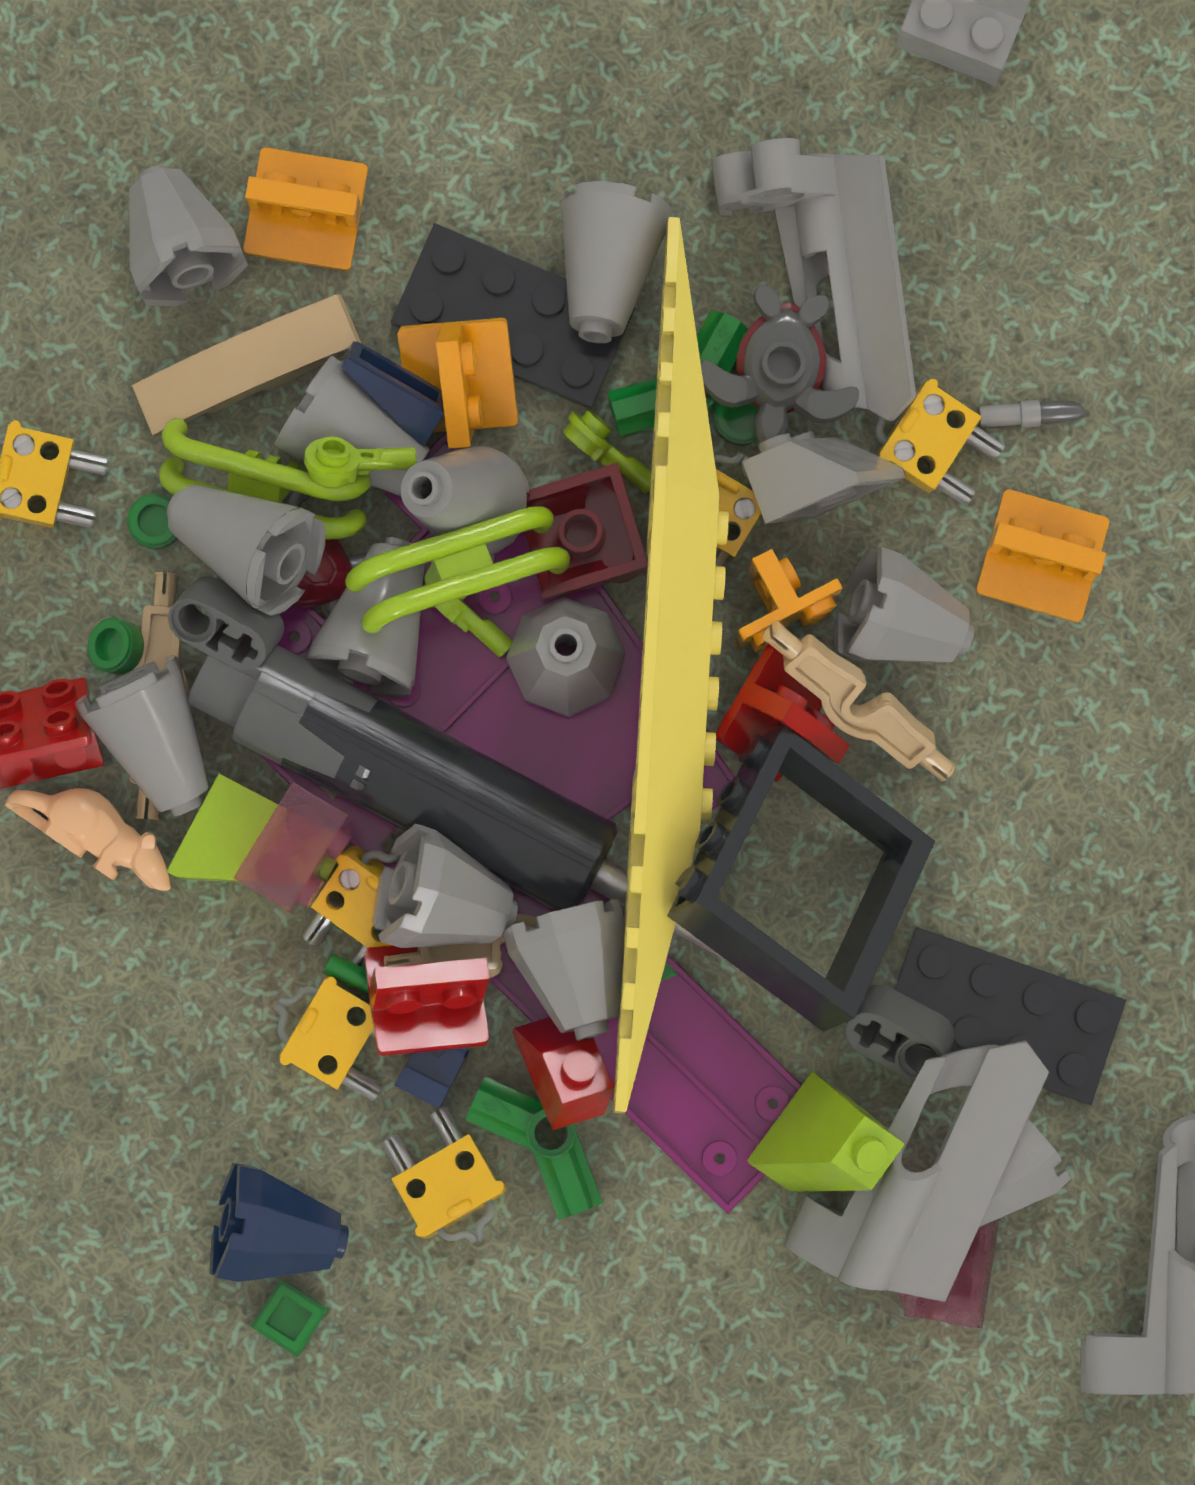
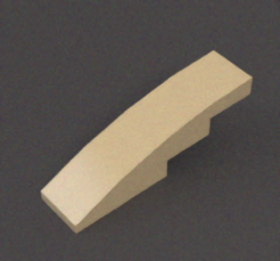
[132,294,361,435]

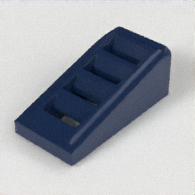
[342,341,444,446]

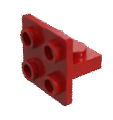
[716,643,850,782]
[0,677,104,789]
[363,945,490,1056]

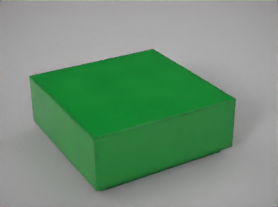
[251,1279,328,1357]

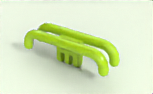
[158,418,372,540]
[345,506,570,634]

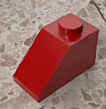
[512,1017,615,1130]

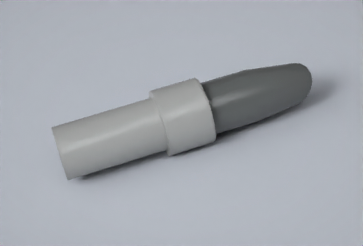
[978,400,1085,428]

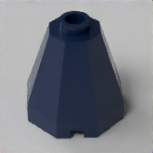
[209,1163,349,1282]

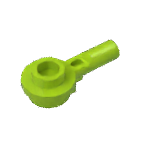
[563,409,651,494]
[304,436,417,488]
[424,584,512,658]

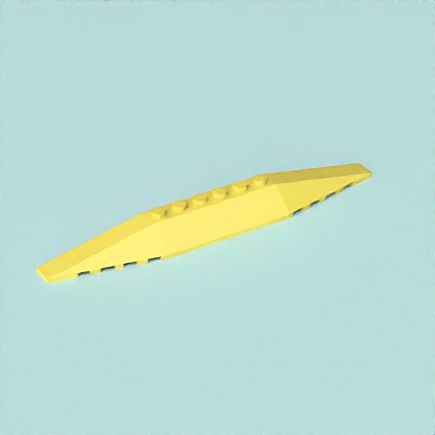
[613,217,729,1114]

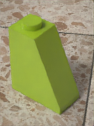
[166,773,343,887]
[746,1071,905,1192]

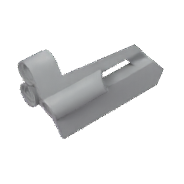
[711,138,917,421]
[784,1040,1049,1302]
[1080,1113,1195,1395]

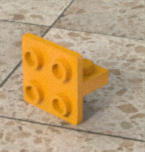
[243,147,368,272]
[397,318,519,449]
[976,489,1109,623]
[734,549,843,653]

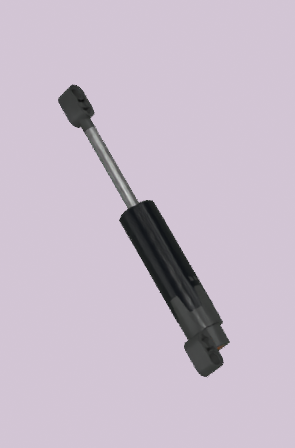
[168,576,955,1081]

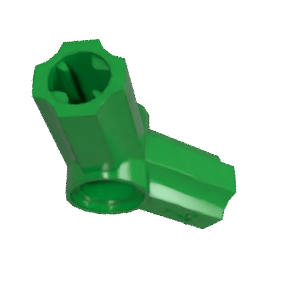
[607,309,749,439]
[465,1076,603,1220]

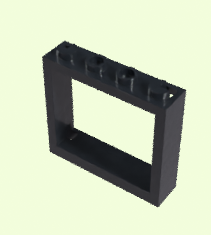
[667,725,935,1032]

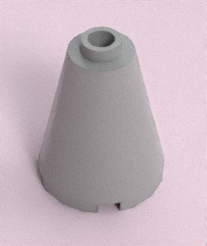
[561,181,671,343]
[274,356,430,496]
[401,446,530,554]
[167,484,325,616]
[306,537,425,698]
[74,655,209,817]

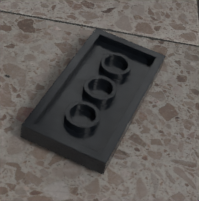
[391,223,635,410]
[894,927,1126,1105]

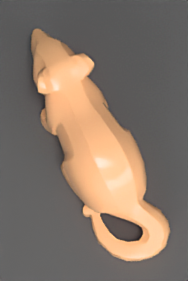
[4,788,171,891]

